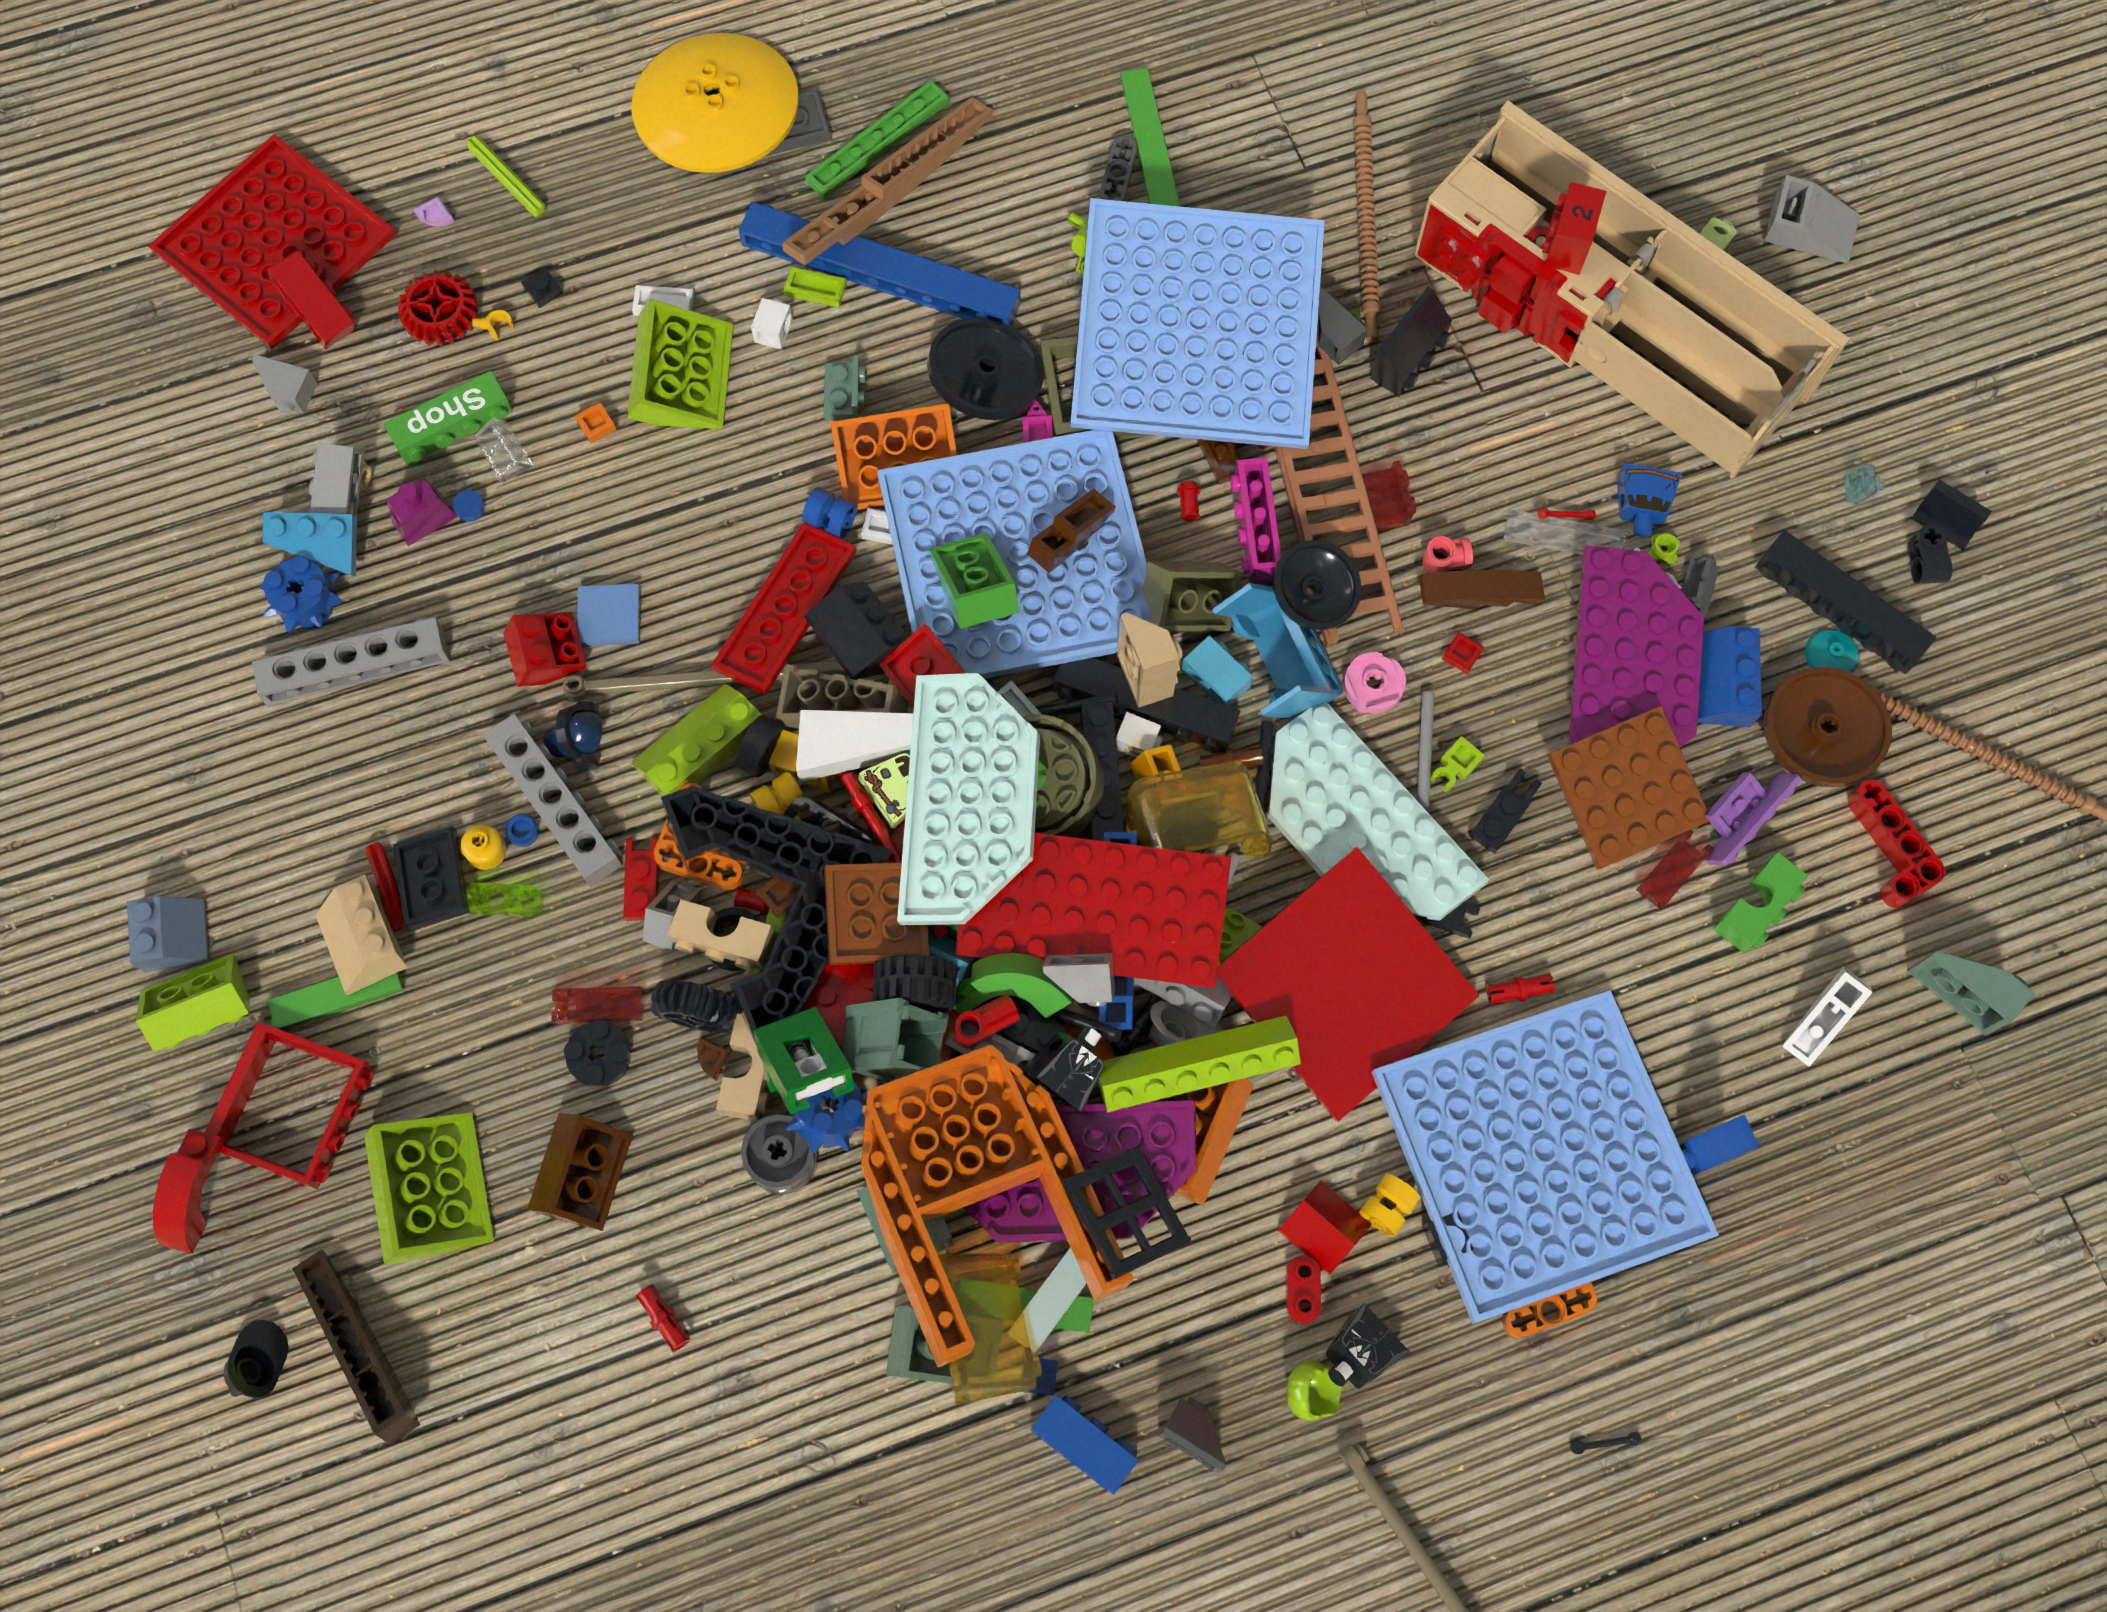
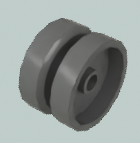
[741,1114,819,1195]

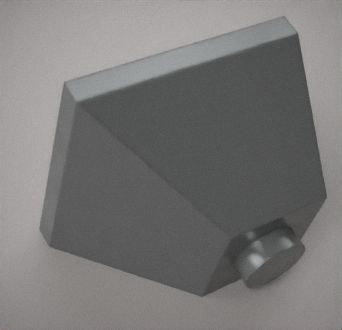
[1159,1397,1226,1473]

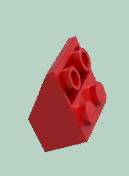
[503,612,587,687]

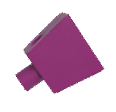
[387,478,457,547]

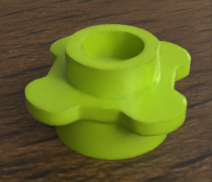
[1648,533,1680,564]

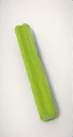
[466,135,546,217]

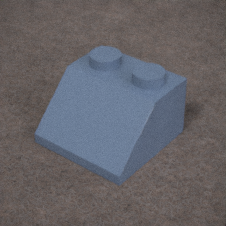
[127,896,210,972]

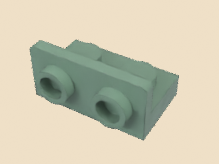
[824,355,866,421]

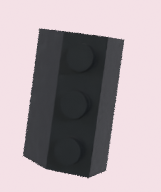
[1370,287,1452,397]
[804,581,908,680]

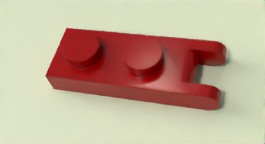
[623,836,659,921]

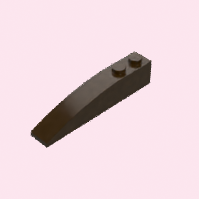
[292,1250,421,1445]

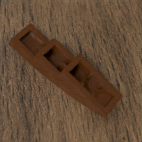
[1419,570,1545,609]

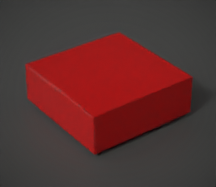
[1442,632,1485,674]

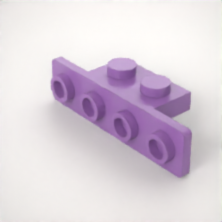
[1705,773,1802,865]

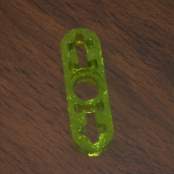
[465,882,544,917]

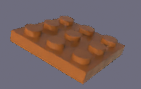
[824,863,929,965]

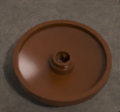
[1763,667,1892,787]

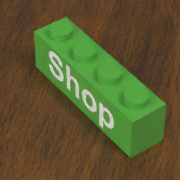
[383,371,513,465]

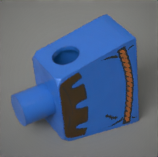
[1617,463,1681,537]

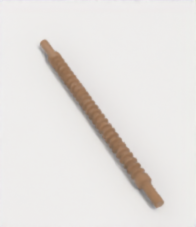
[1354,91,1380,342]
[1869,684,2107,822]

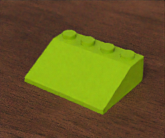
[627,299,733,429]
[364,1112,494,1265]

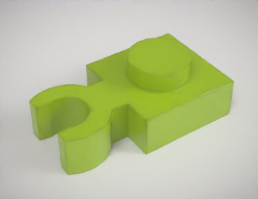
[1431,736,1485,793]

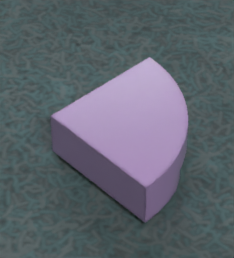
[413,196,454,226]

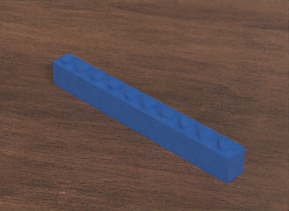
[739,202,1020,327]

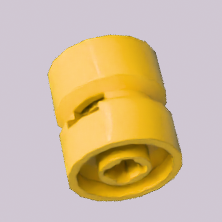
[750,771,809,815]
[1359,1173,1421,1237]

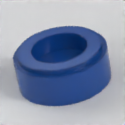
[453,490,485,522]
[505,814,539,847]

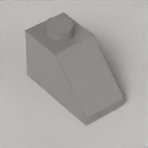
[252,354,318,414]
[642,881,701,950]
[1043,953,1115,1006]

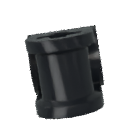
[1907,524,1953,584]

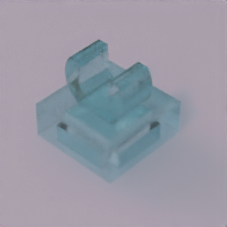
[1845,463,1885,505]

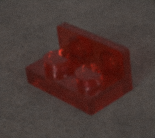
[1362,460,1416,531]

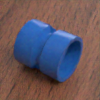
[802,487,858,539]

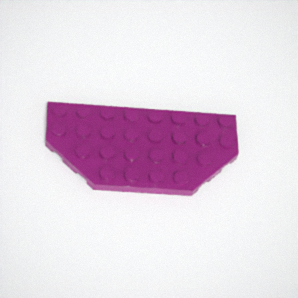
[1568,545,1704,748]
[963,1100,1197,1243]

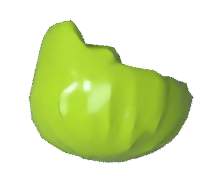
[1287,1360,1342,1421]

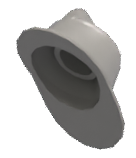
[1149,1001,1223,1047]

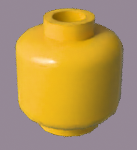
[461,824,507,870]

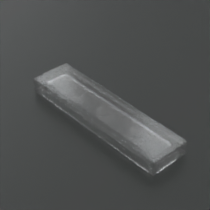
[1503,509,1628,555]

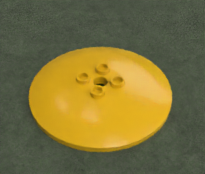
[631,33,799,173]

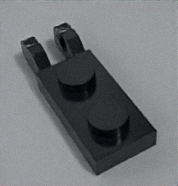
[1469,769,1542,854]

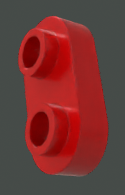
[1286,1255,1321,1325]

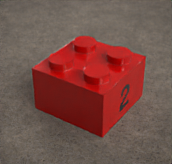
[1542,182,1607,275]

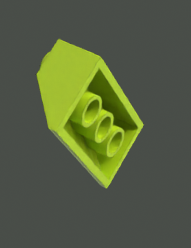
[631,684,762,796]

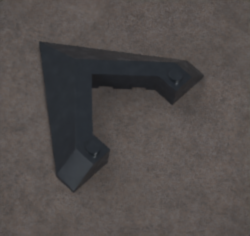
[661,786,892,1044]

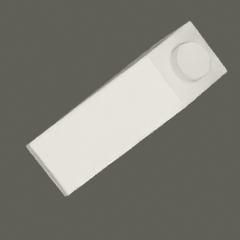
[1782,967,1872,1067]

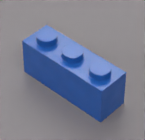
[1031,1395,1138,1495]

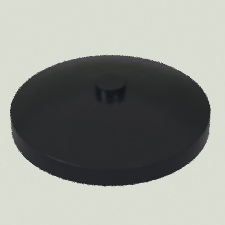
[927,318,1044,420]

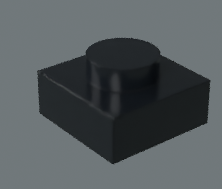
[521,267,563,308]

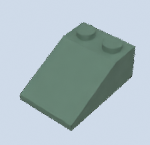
[1908,951,2035,1036]
[886,1306,1004,1390]

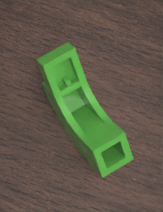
[954,953,1072,1018]

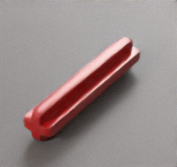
[365,842,405,931]

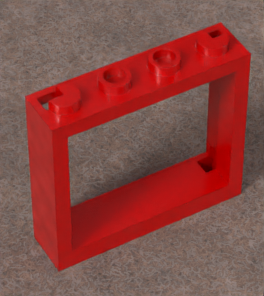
[204,1022,374,1190]

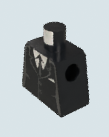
[1022,1025,1104,1112]
[1326,1303,1410,1389]

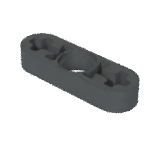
[1099,135,1137,201]

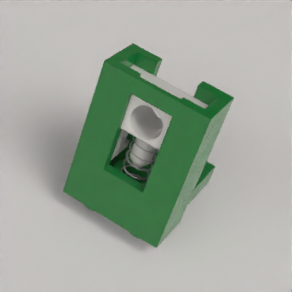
[753,1007,854,1115]

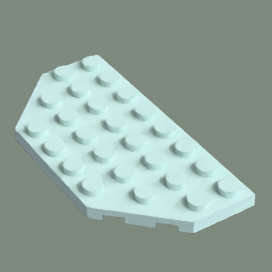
[897,673,1040,925]
[1268,702,1489,921]

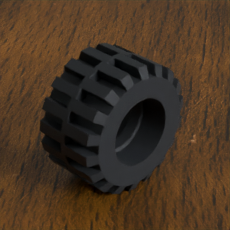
[873,954,957,1013]

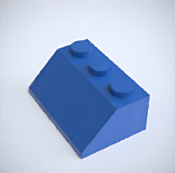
[1697,626,1762,727]

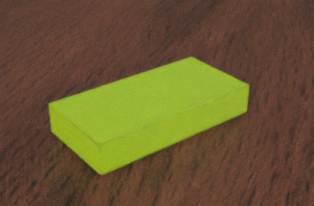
[783,266,847,308]

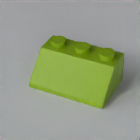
[136,953,250,1052]

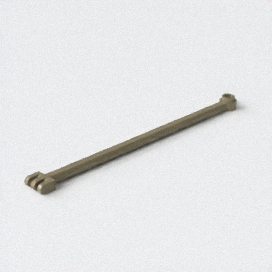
[562,660,847,702]
[1338,1443,1469,1612]

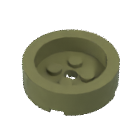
[1022,715,1104,837]

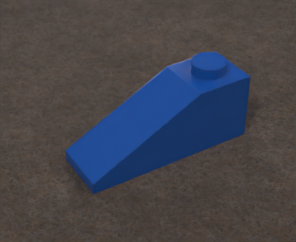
[1679,1114,1759,1176]

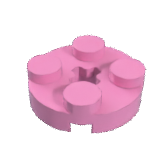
[1343,652,1406,713]

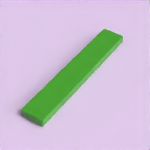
[1120,68,1180,207]
[805,80,950,199]

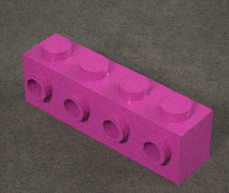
[1230,458,1282,584]

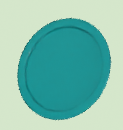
[1805,629,1860,673]

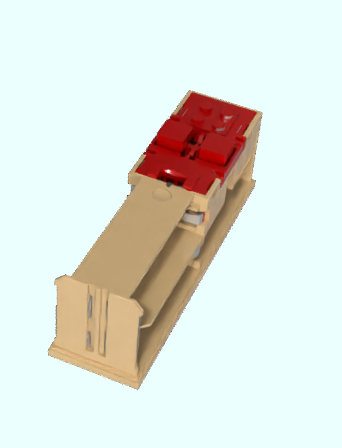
[1414,101,1850,479]

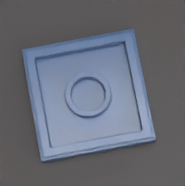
[577,584,640,646]

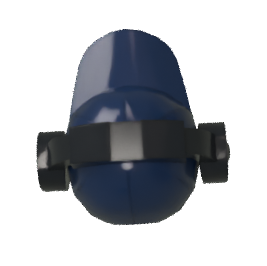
[543,701,602,771]

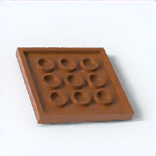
[1547,706,1709,870]

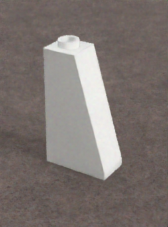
[796,710,913,781]

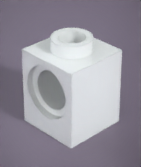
[751,298,793,350]
[1116,712,1163,758]

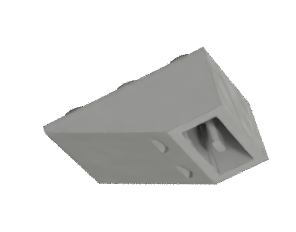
[1764,175,1860,264]

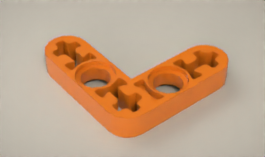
[654,783,744,890]
[1502,1282,1597,1339]

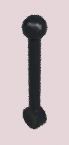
[1570,1432,1641,1455]

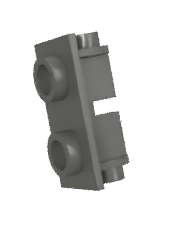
[1681,554,1720,619]

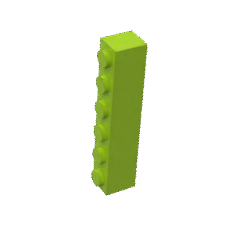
[1098,1016,1301,1112]

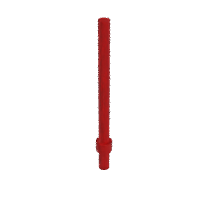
[841,772,949,939]

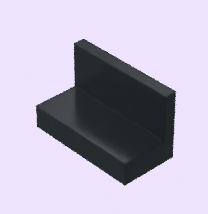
[1911,479,1992,550]

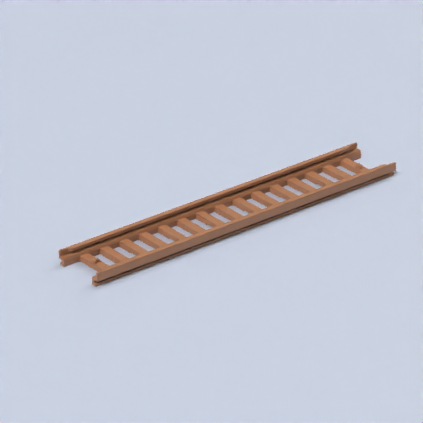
[1274,215,1404,648]

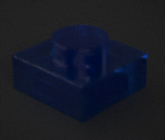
[1020,1356,1058,1396]

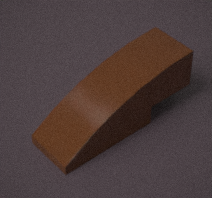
[1027,489,1116,573]

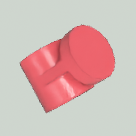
[1422,536,1473,573]

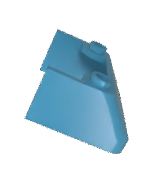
[1212,583,1343,718]

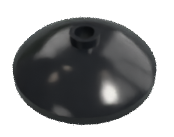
[1273,540,1362,630]

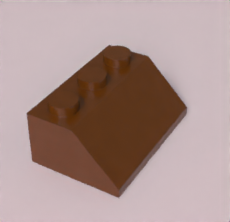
[527,1113,633,1231]

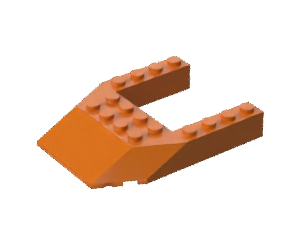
[861,1045,1134,1367]

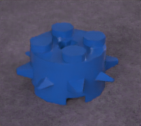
[260,556,342,633]
[785,1081,867,1153]

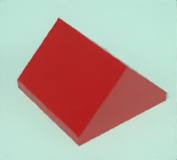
[1278,1180,1372,1275]

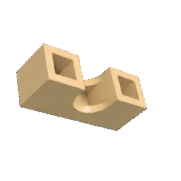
[667,899,777,971]
[716,1013,769,1121]

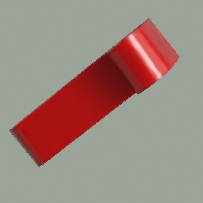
[1848,779,1946,908]

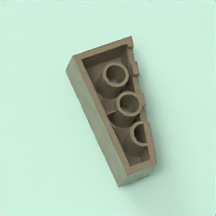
[775,664,909,733]

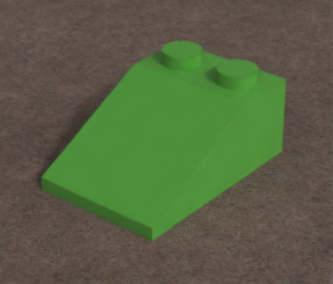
[929,533,1019,629]

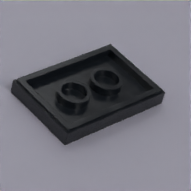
[393,826,470,932]

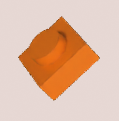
[574,402,616,444]

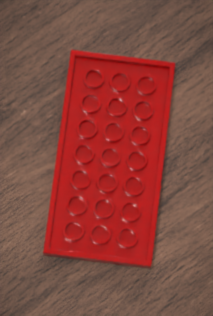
[955,833,1231,988]

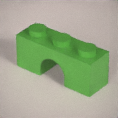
[1713,852,1809,953]

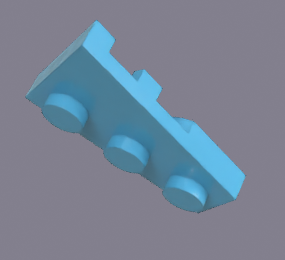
[262,512,357,576]

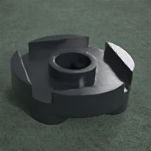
[564,1019,632,1087]

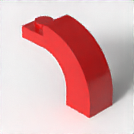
[153,1129,224,1254]

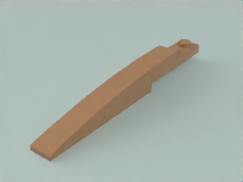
[783,97,993,266]

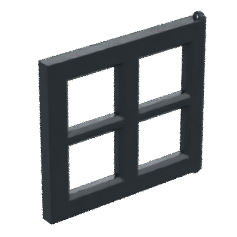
[1061,1147,1191,1279]

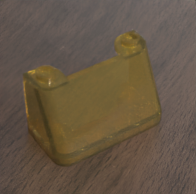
[1125,761,1272,858]
[938,1252,1042,1405]

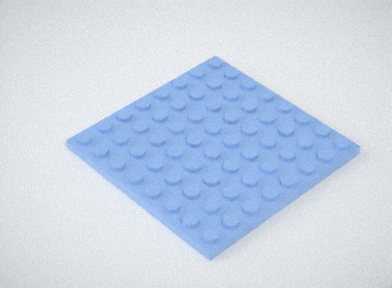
[1070,198,1325,449]
[877,430,1153,679]
[1372,990,1719,1324]

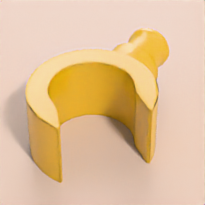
[472,310,515,340]

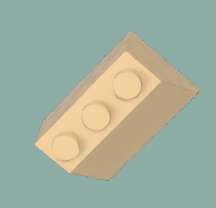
[1117,613,1182,708]
[316,874,408,995]

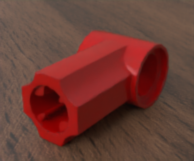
[953,994,1020,1048]

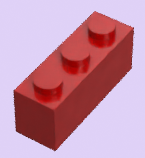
[268,251,355,350]

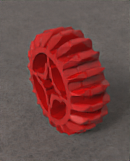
[397,270,479,347]

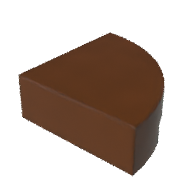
[697,1037,731,1081]

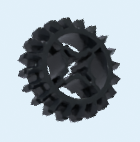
[650,979,739,1033]

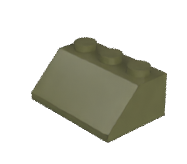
[1142,561,1242,631]

